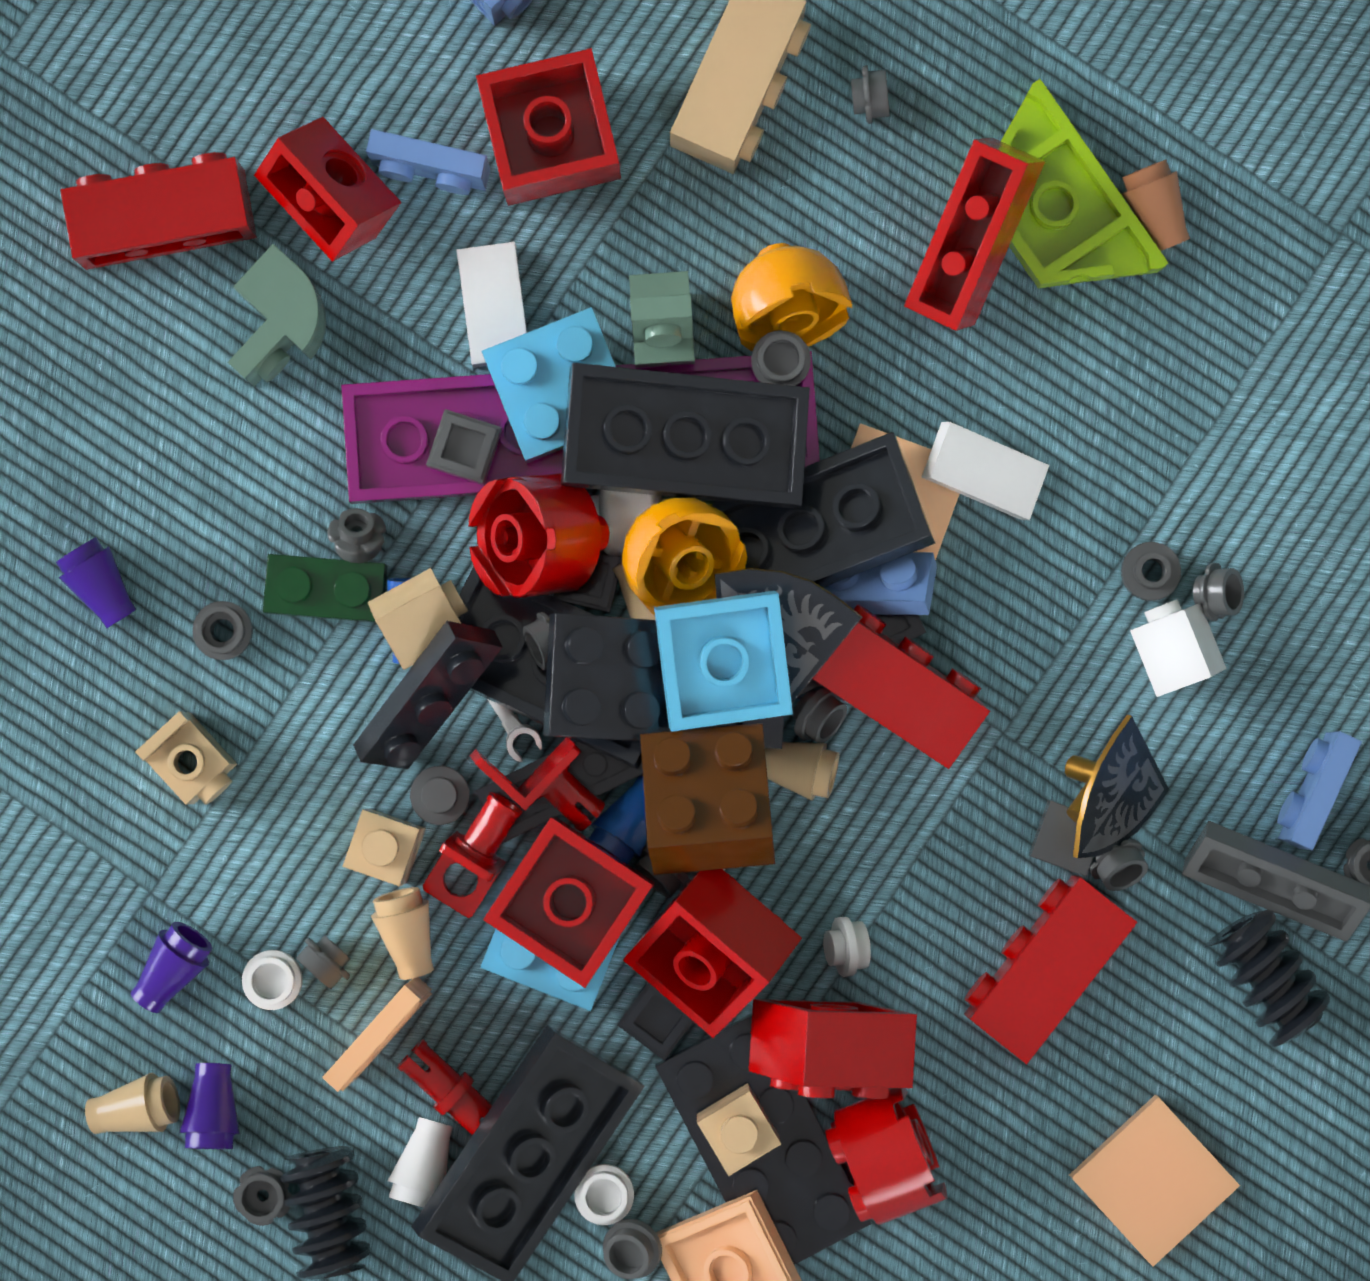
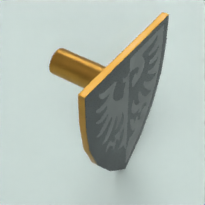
[715,568,862,703]
[1065,715,1169,858]

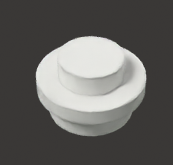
[823,917,871,977]
[242,950,303,1010]
[574,1164,634,1225]

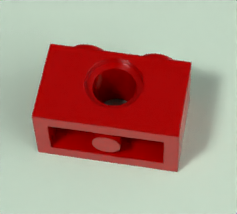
[254,117,402,262]

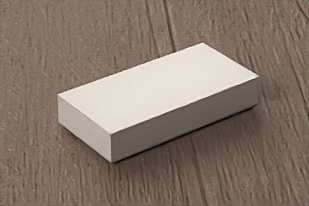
[456,242,527,368]
[922,422,1049,520]

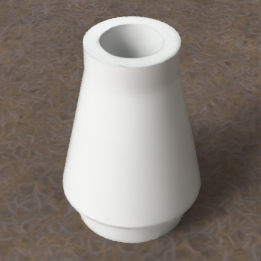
[388,1117,453,1208]

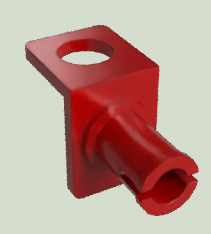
[470,737,605,831]
[423,792,523,918]

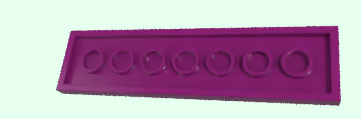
[341,351,820,504]

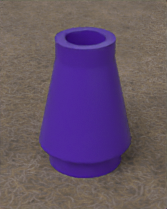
[56,537,137,629]
[131,922,213,1013]
[180,1063,240,1149]

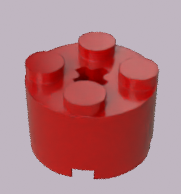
[468,473,610,597]
[825,1088,948,1225]

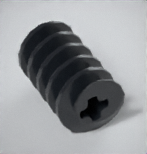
[1205,910,1330,1047]
[280,1146,371,1280]

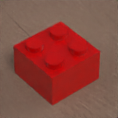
[476,48,621,206]
[483,817,655,988]
[623,869,802,1038]
[749,999,917,1099]

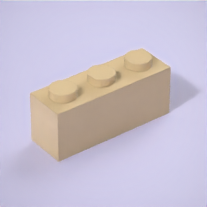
[670,0,811,174]

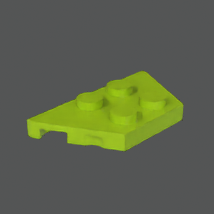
[1001,79,1169,288]

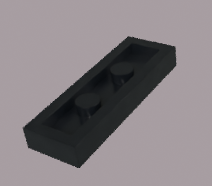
[353,621,503,769]

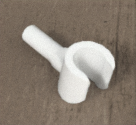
[487,699,542,762]

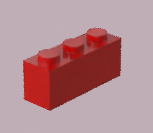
[904,138,1046,331]
[60,152,257,270]
[813,604,990,769]
[964,875,1138,1065]

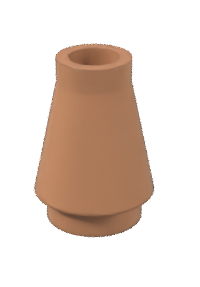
[1122,159,1190,251]

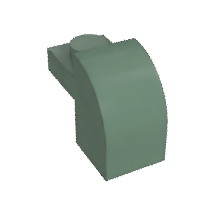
[227,244,326,387]
[629,271,695,368]

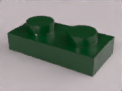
[263,554,388,623]

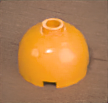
[731,243,852,351]
[621,498,747,615]

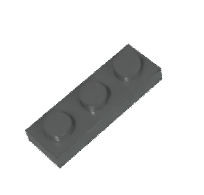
[1182,821,1370,942]

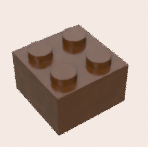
[640,723,775,875]

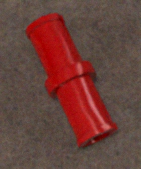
[397,1039,493,1135]

